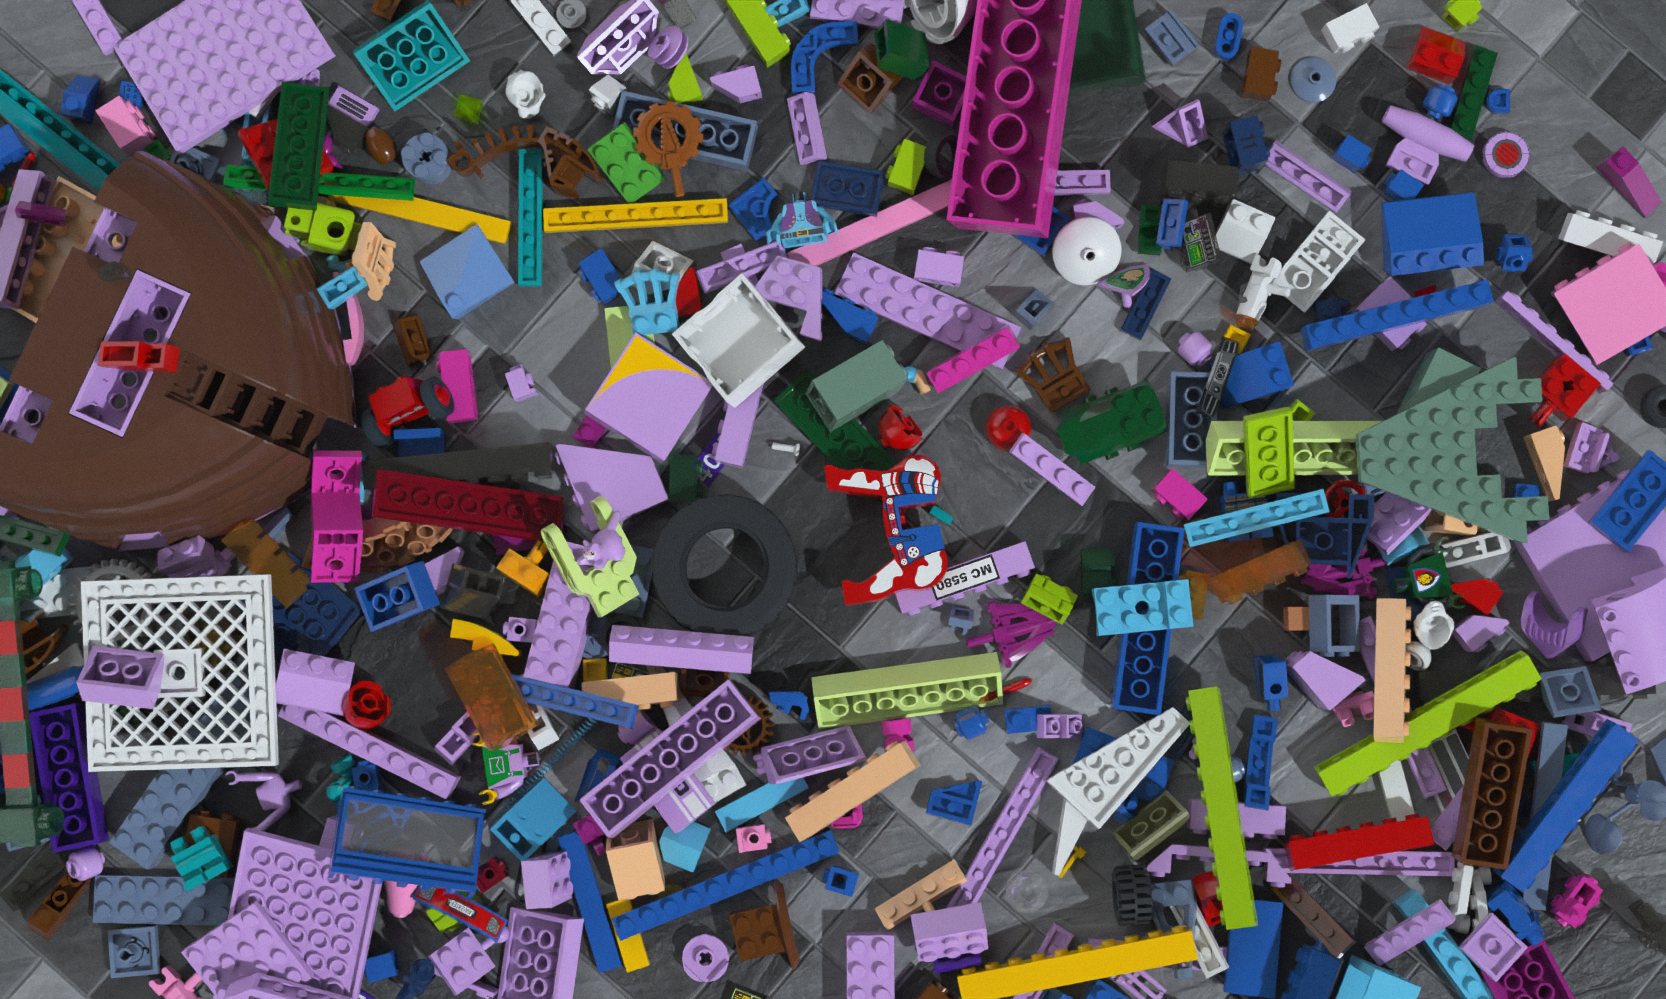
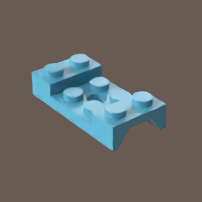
[1092,579,1194,636]

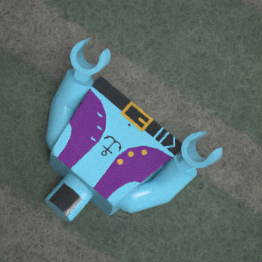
[766,191,839,248]

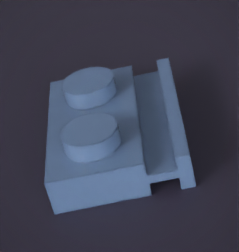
[1144,9,1199,67]

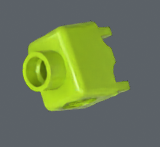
[284,202,362,257]

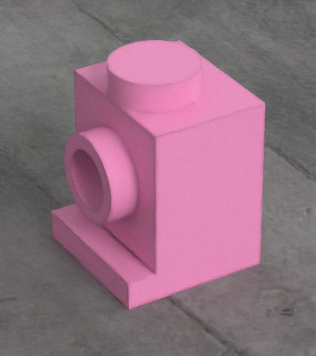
[736,824,772,853]

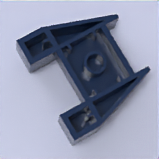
[1277,492,1375,578]

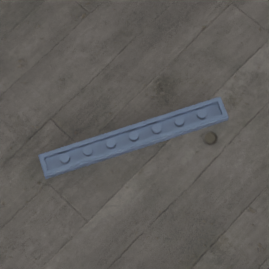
[1521,721,1568,911]

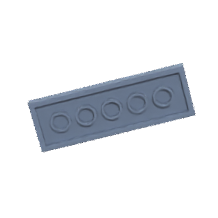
[93,874,235,926]

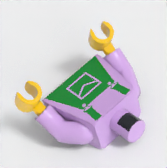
[472,732,539,805]

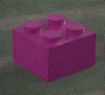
[911,60,966,128]

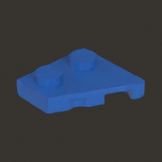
[925,780,982,826]

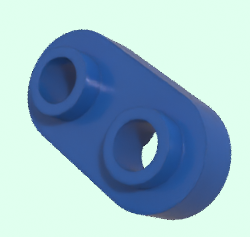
[1214,13,1243,60]

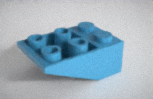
[490,777,577,861]

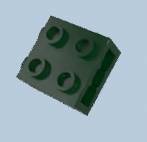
[875,19,930,81]

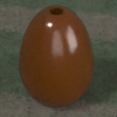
[366,127,398,165]

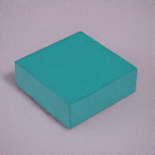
[929,506,953,526]

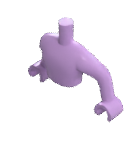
[225,770,302,832]

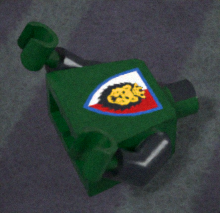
[1392,537,1466,609]

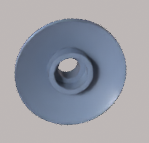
[1290,57,1336,103]

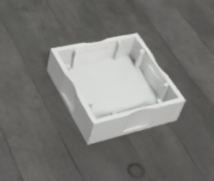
[672,273,805,408]

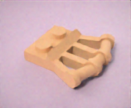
[351,222,396,301]

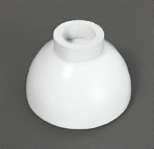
[1406,641,1431,671]

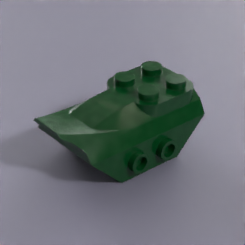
[1056,380,1167,465]

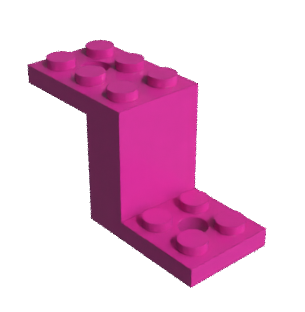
[310,450,363,583]

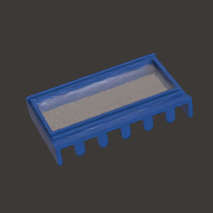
[328,786,486,898]

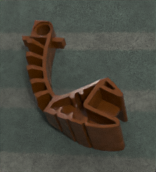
[447,125,603,199]
[0,609,69,682]

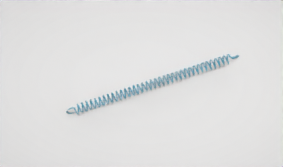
[497,718,597,816]

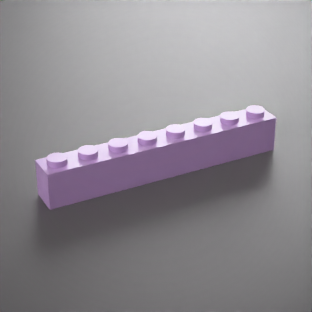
[278,704,461,799]

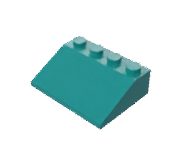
[352,0,470,112]

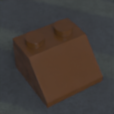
[837,43,903,114]
[681,668,730,697]

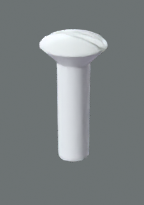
[772,442,800,457]

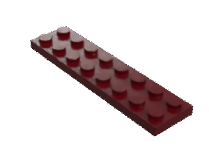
[372,469,564,542]

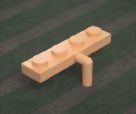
[874,859,967,931]

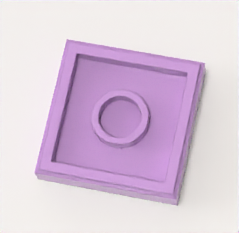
[1458,913,1528,982]

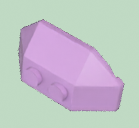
[576,0,659,74]

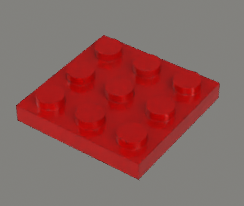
[238,119,333,190]

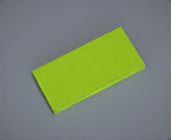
[1243,406,1295,499]

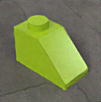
[667,53,703,106]

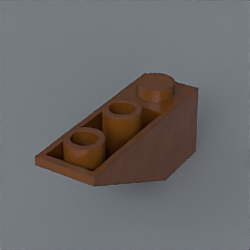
[27,871,93,942]

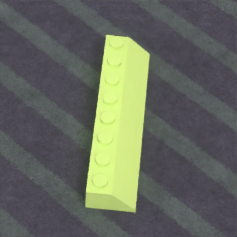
[1206,421,1382,475]
[811,652,1003,729]

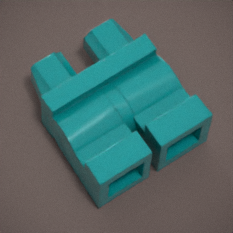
[170,825,234,892]

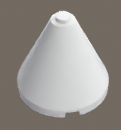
[902,0,977,44]

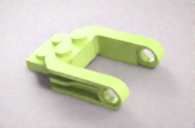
[541,496,639,617]

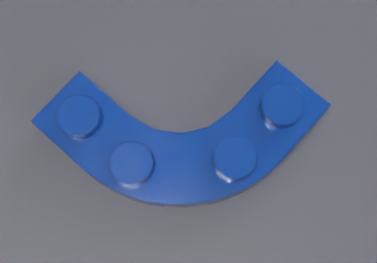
[791,21,858,94]

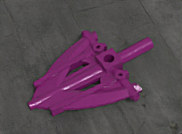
[1300,549,1398,600]
[965,601,1058,668]

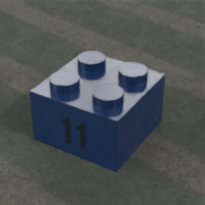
[1222,115,1270,177]

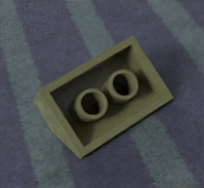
[1112,790,1190,862]

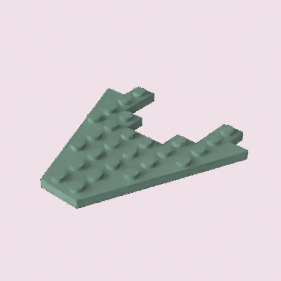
[1356,357,1549,543]

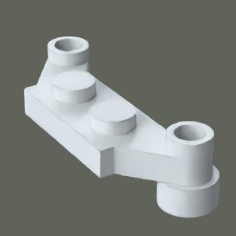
[1445,849,1474,934]
[1469,866,1492,931]

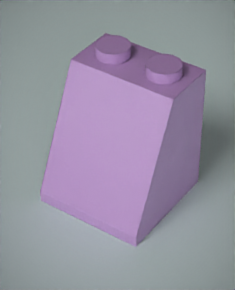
[1285,651,1365,711]

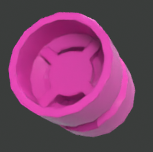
[881,718,915,752]

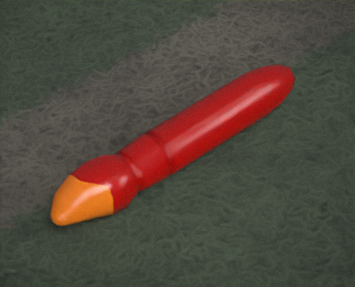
[979,678,1032,701]

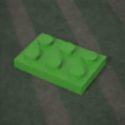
[587,122,667,204]

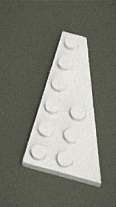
[1045,707,1190,829]

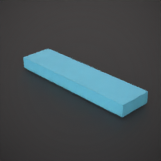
[715,777,809,832]

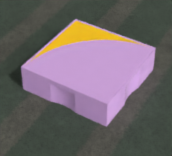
[584,332,713,464]

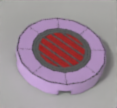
[1482,132,1530,178]

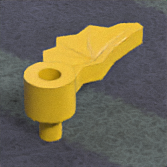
[1058,846,1086,878]

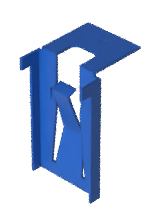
[574,748,621,802]

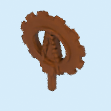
[633,101,703,197]

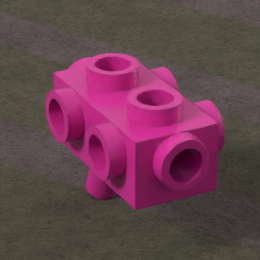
[1550,874,1603,928]

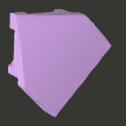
[1563,422,1619,473]

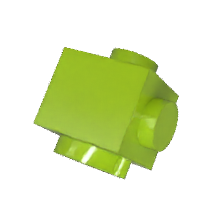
[1441,0,1483,32]

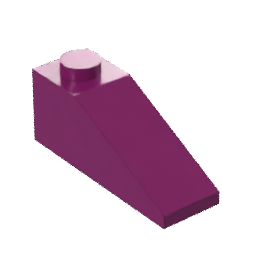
[1597,146,1662,218]

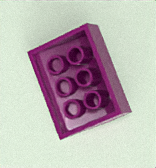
[1480,939,1575,999]

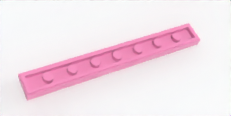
[787,179,952,266]

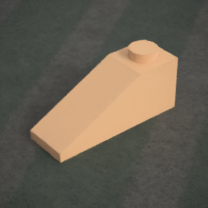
[1523,425,1565,502]

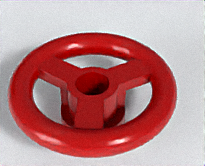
[1324,480,1366,517]

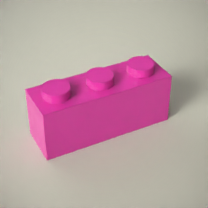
[436,349,479,424]

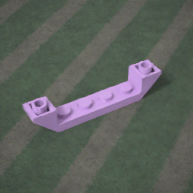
[1146,843,1291,887]
[223,972,352,999]

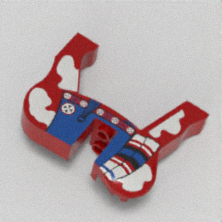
[824,455,948,606]

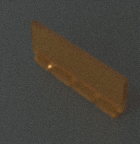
[221,518,311,608]

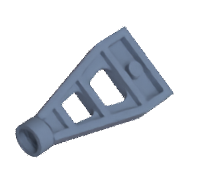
[1151,879,1197,979]

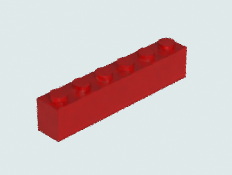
[1284,813,1434,871]

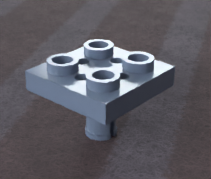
[169,147,222,182]
[108,925,161,978]

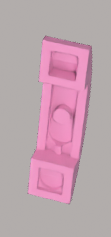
[333,272,364,366]

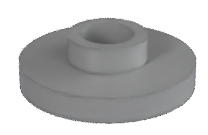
[556,0,587,29]

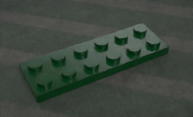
[268,82,329,211]
[774,369,897,502]

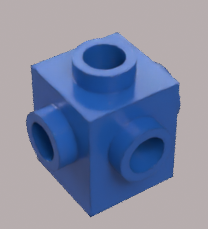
[1496,234,1533,272]

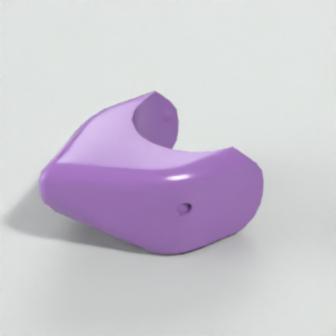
[1521,591,1588,660]

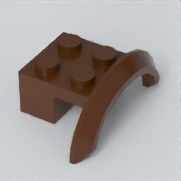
[729,878,800,970]

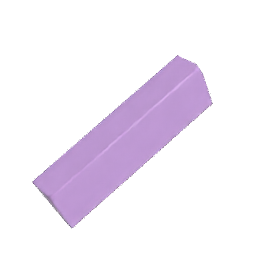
[787,92,827,165]

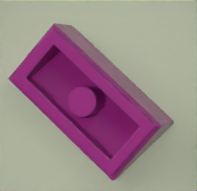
[15,201,68,227]

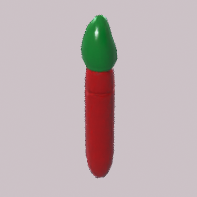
[6,152,35,203]

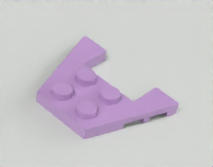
[755,255,822,341]

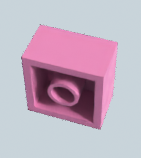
[95,96,157,156]

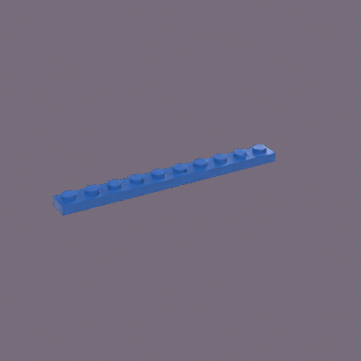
[612,830,839,941]

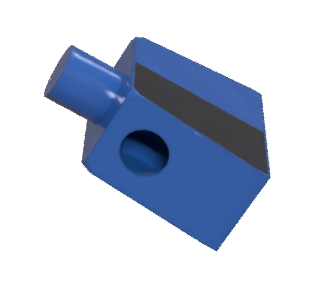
[1253,654,1288,711]

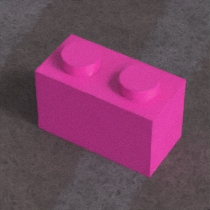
[1151,468,1207,521]

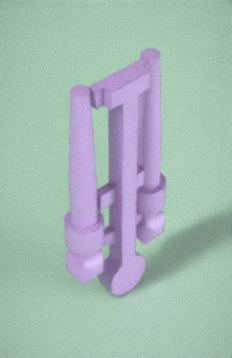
[1110,970,1167,999]

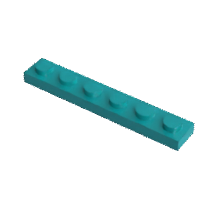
[518,149,543,287]

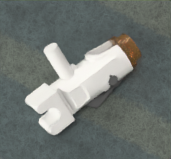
[1235,254,1291,330]

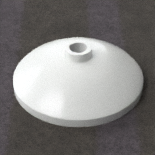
[1052,217,1121,285]

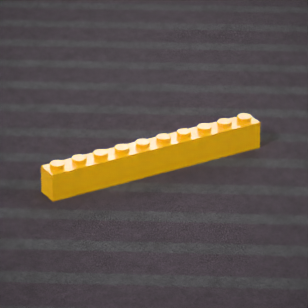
[957,925,1198,999]

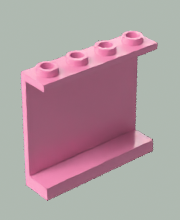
[1551,242,1666,365]

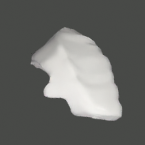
[505,70,546,119]
[1413,601,1454,649]

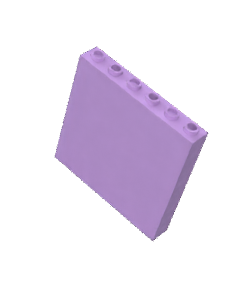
[1512,469,1666,662]

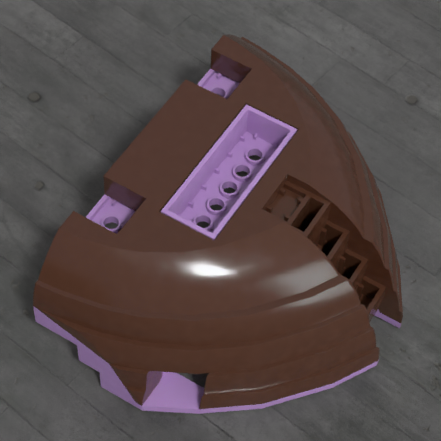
[0,151,357,551]

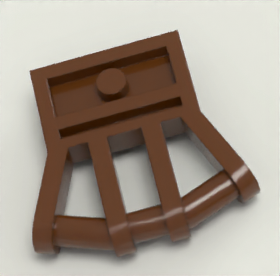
[1012,337,1091,414]

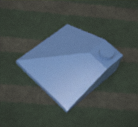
[419,224,515,320]

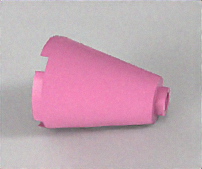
[382,849,429,918]

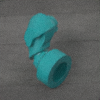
[326,754,356,803]

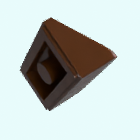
[392,314,433,366]

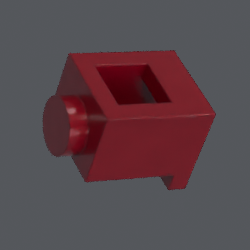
[476,856,509,894]

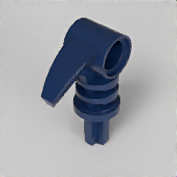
[395,958,435,999]

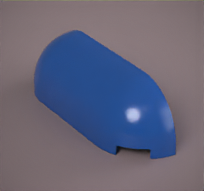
[23,665,84,713]

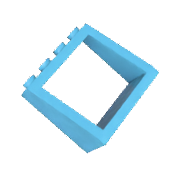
[1335,955,1421,999]

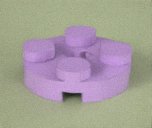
[682,933,730,982]

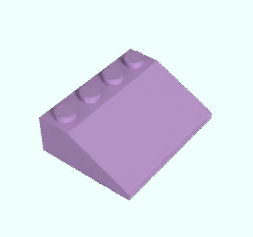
[497,907,584,999]

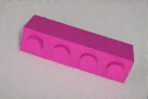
[926,325,1020,393]

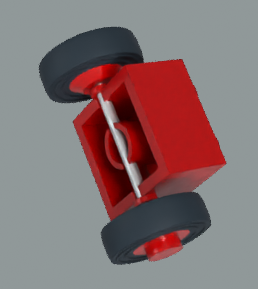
[361,376,455,448]

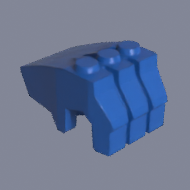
[769,691,809,720]

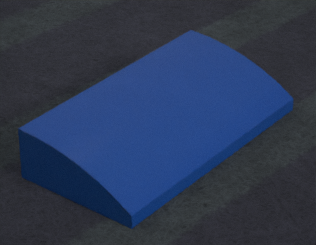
[1223,898,1283,998]

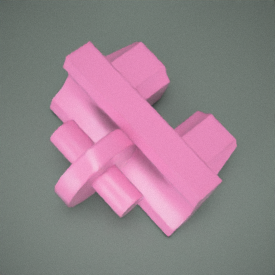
[1333,690,1374,727]

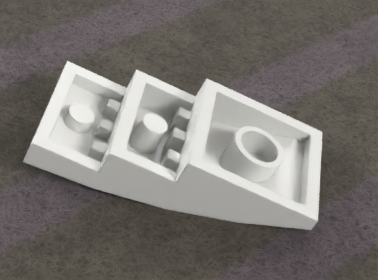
[1272,211,1365,313]

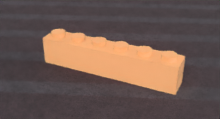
[1374,598,1411,743]
[785,741,921,842]

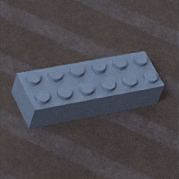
[613,91,758,172]

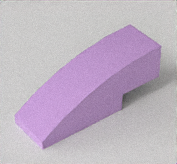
[434,694,501,766]

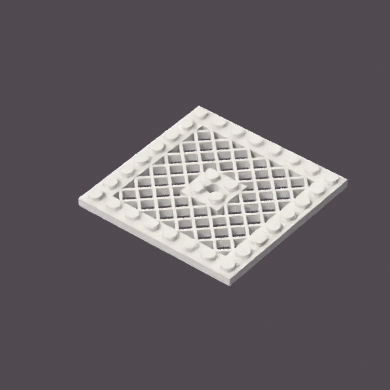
[81,574,279,772]

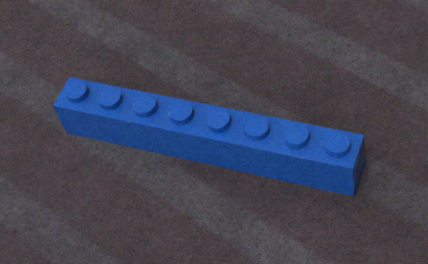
[1300,279,1494,352]
[1493,719,1639,893]

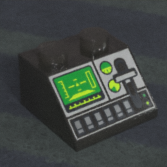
[1179,213,1221,273]

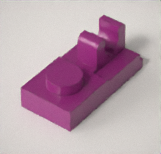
[573,415,607,449]

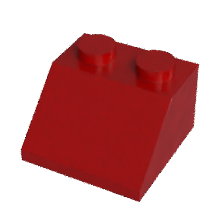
[1406,26,1466,85]

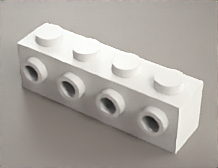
[1558,210,1663,265]

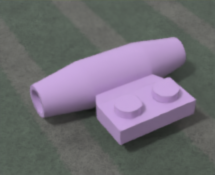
[1382,105,1474,185]

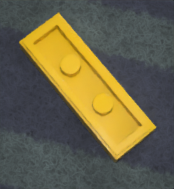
[606,899,650,972]

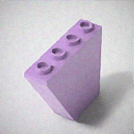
[554,444,670,533]

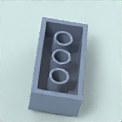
[1164,371,1217,468]

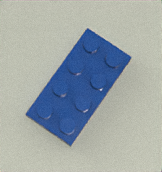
[1588,450,1666,552]
[1072,726,1175,802]

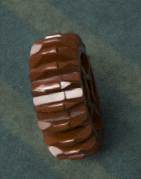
[724,693,775,757]

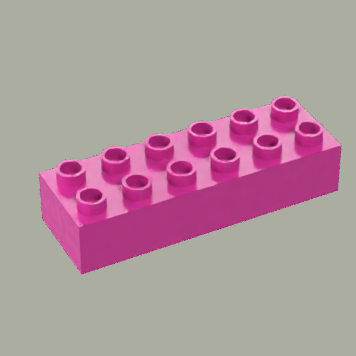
[946,0,1082,238]

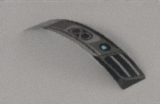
[1196,336,1239,418]

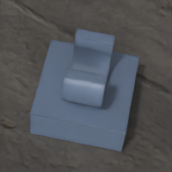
[948,606,974,635]

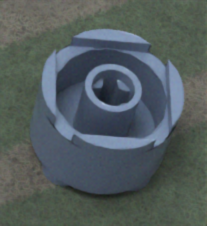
[401,133,452,185]

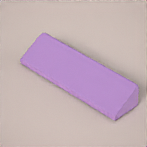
[1265,140,1351,213]

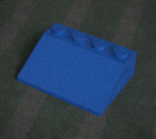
[1381,192,1484,276]

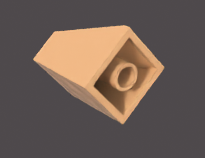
[606,819,665,900]

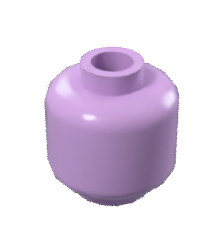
[1178,332,1213,366]
[66,846,105,881]

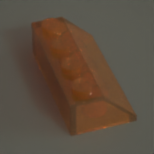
[1207,539,1312,605]
[445,643,538,751]

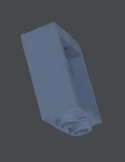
[1309,595,1360,657]

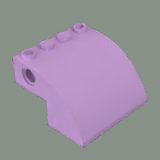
[1591,566,1666,694]

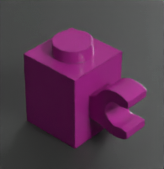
[573,814,606,856]

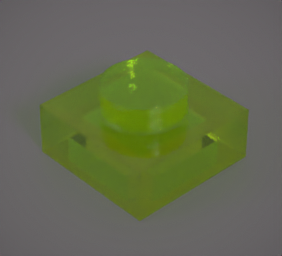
[454,95,483,124]

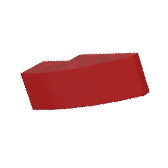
[98,341,180,372]

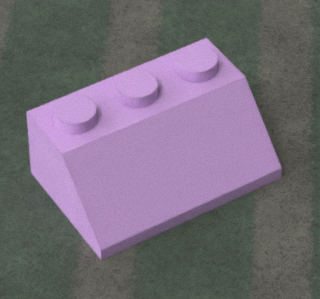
[76,646,164,709]
[276,649,355,716]

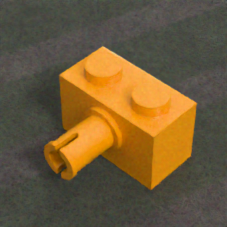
[496,540,550,598]

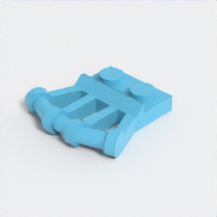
[614,268,680,335]

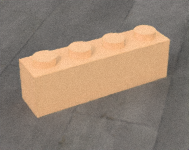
[581,672,681,710]

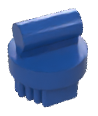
[1112,793,1139,824]

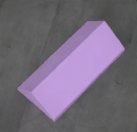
[761,725,866,784]

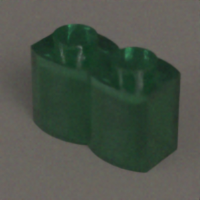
[1080,548,1116,596]

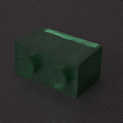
[669,455,704,503]

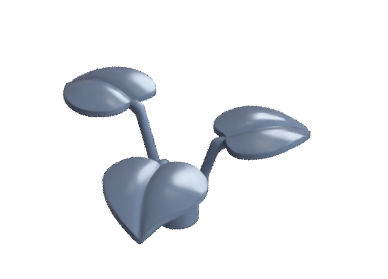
[1585,764,1666,854]

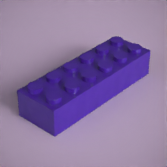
[29,703,109,853]

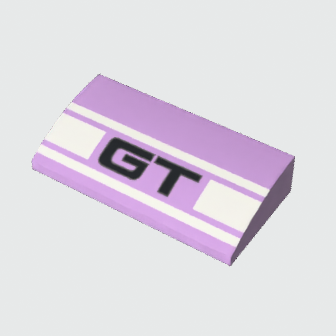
[620,729,716,834]

